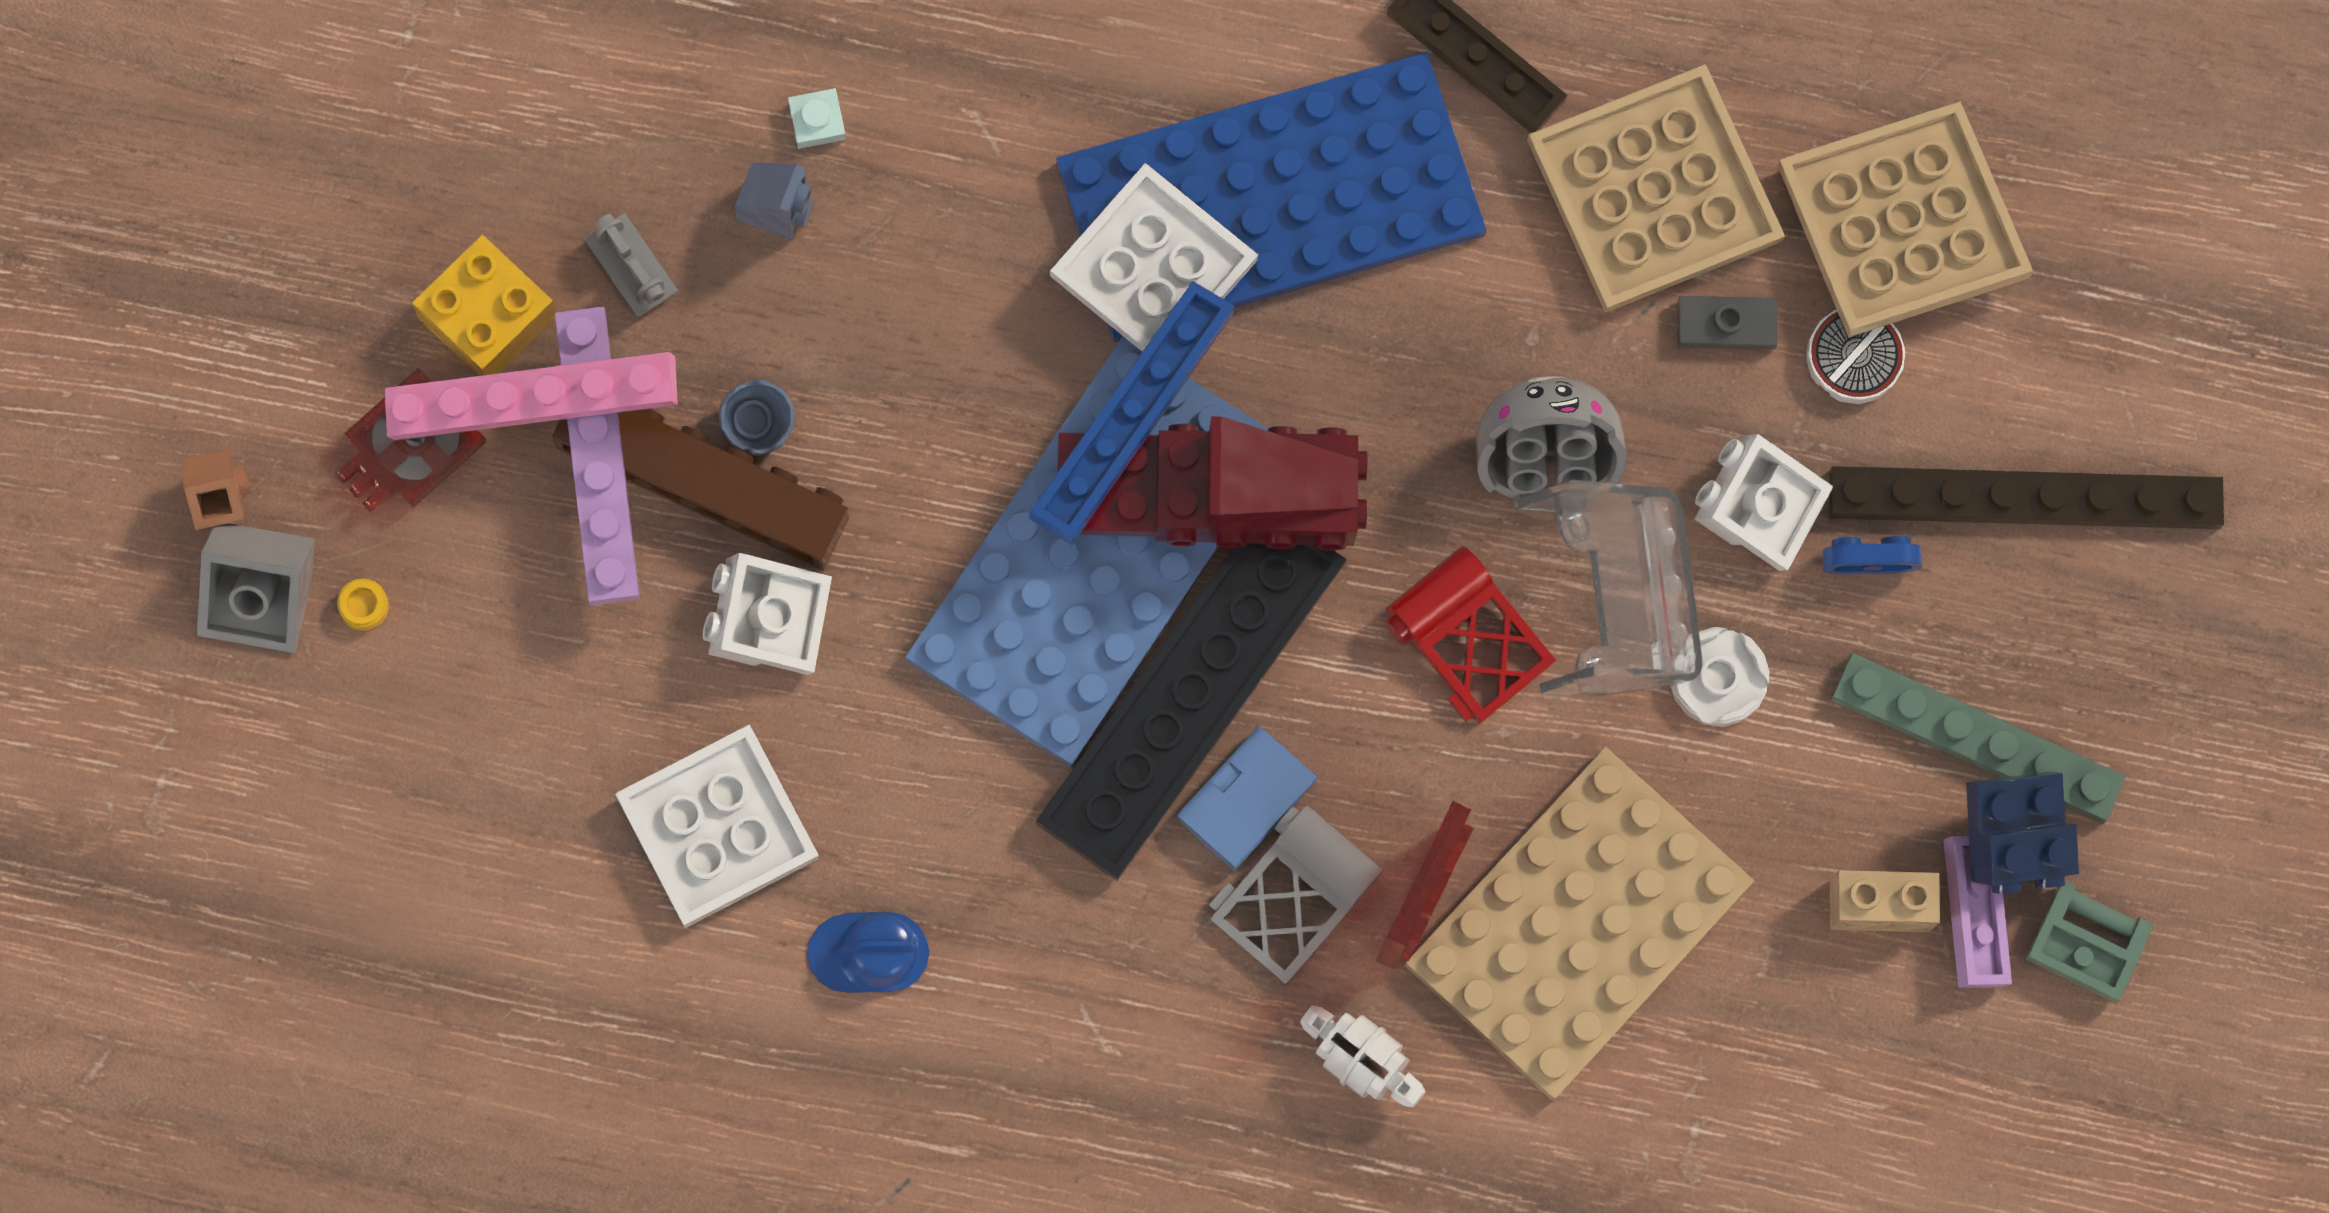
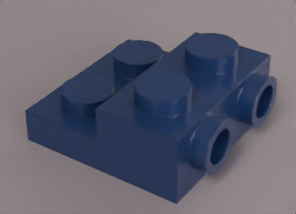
[1966,771,2079,894]

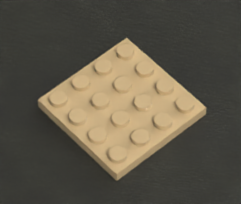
[1527,64,1785,313]
[1778,101,2033,338]

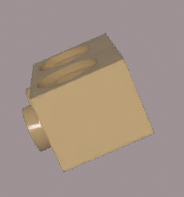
[1830,870,1940,932]

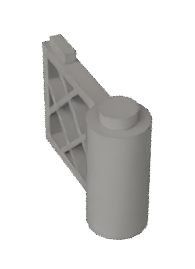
[1209,805,1384,985]

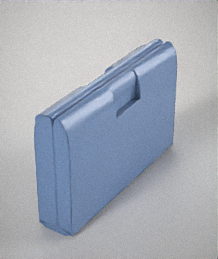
[1176,726,1318,871]

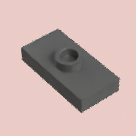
[1678,296,1777,350]

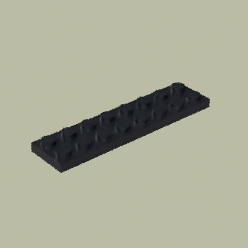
[1036,544,1347,882]

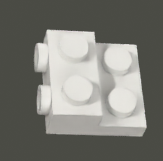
[1694,434,1833,571]
[703,553,832,675]

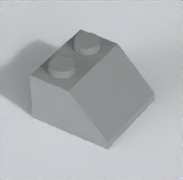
[197,523,315,653]

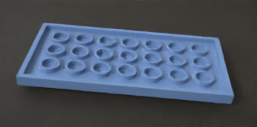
[905,336,1268,768]

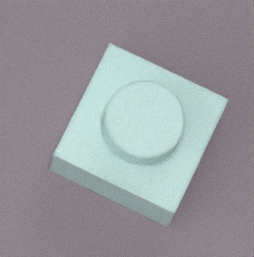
[788,88,846,149]

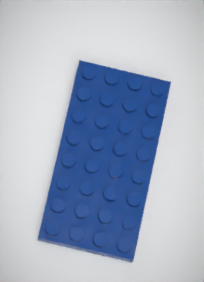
[1056,52,1487,343]

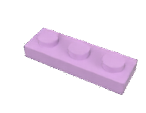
[1943,836,2012,988]

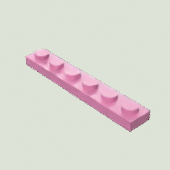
[385,352,678,440]

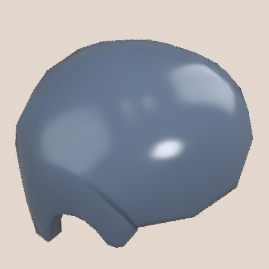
[719,379,795,455]

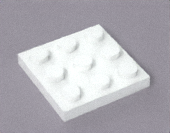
[1050,163,1258,352]
[615,724,819,928]

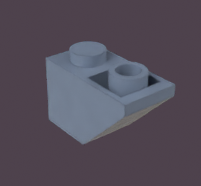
[735,163,814,240]

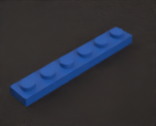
[1030,281,1235,545]

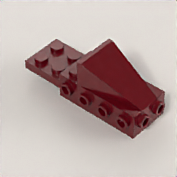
[1058,416,1368,551]

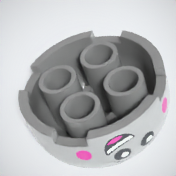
[1476,376,1627,511]

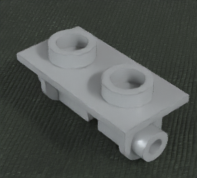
[584,213,679,318]

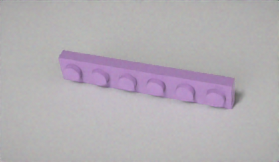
[555,306,640,606]

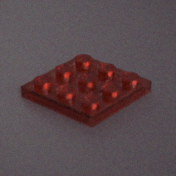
[1376,801,1474,969]

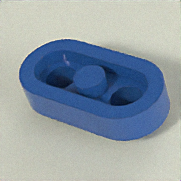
[1822,536,1922,575]

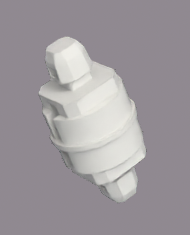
[1300,1005,1426,1108]

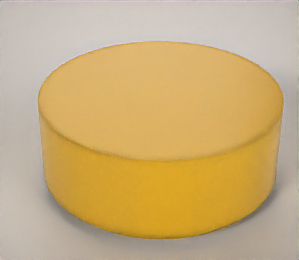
[337,578,389,631]

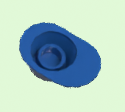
[807,912,930,993]

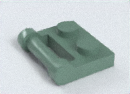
[2025,881,2154,1004]

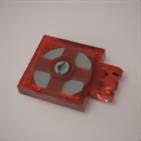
[336,368,486,512]

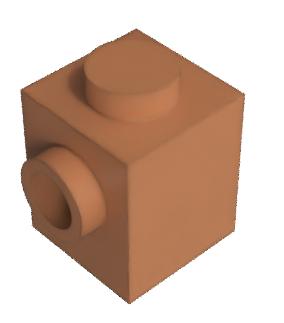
[181,449,251,531]

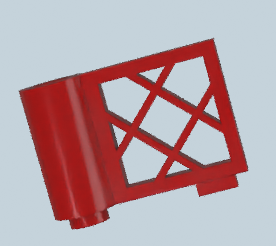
[1384,546,1557,724]

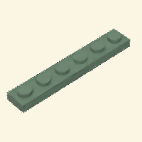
[1830,653,2126,824]

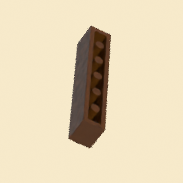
[552,409,849,571]

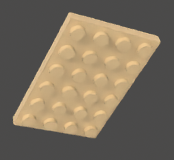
[1404,747,1755,1102]

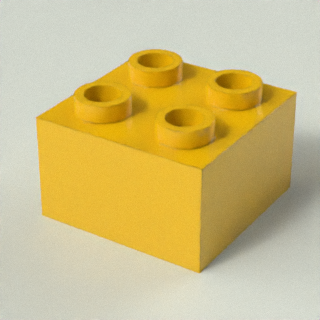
[412,234,556,376]

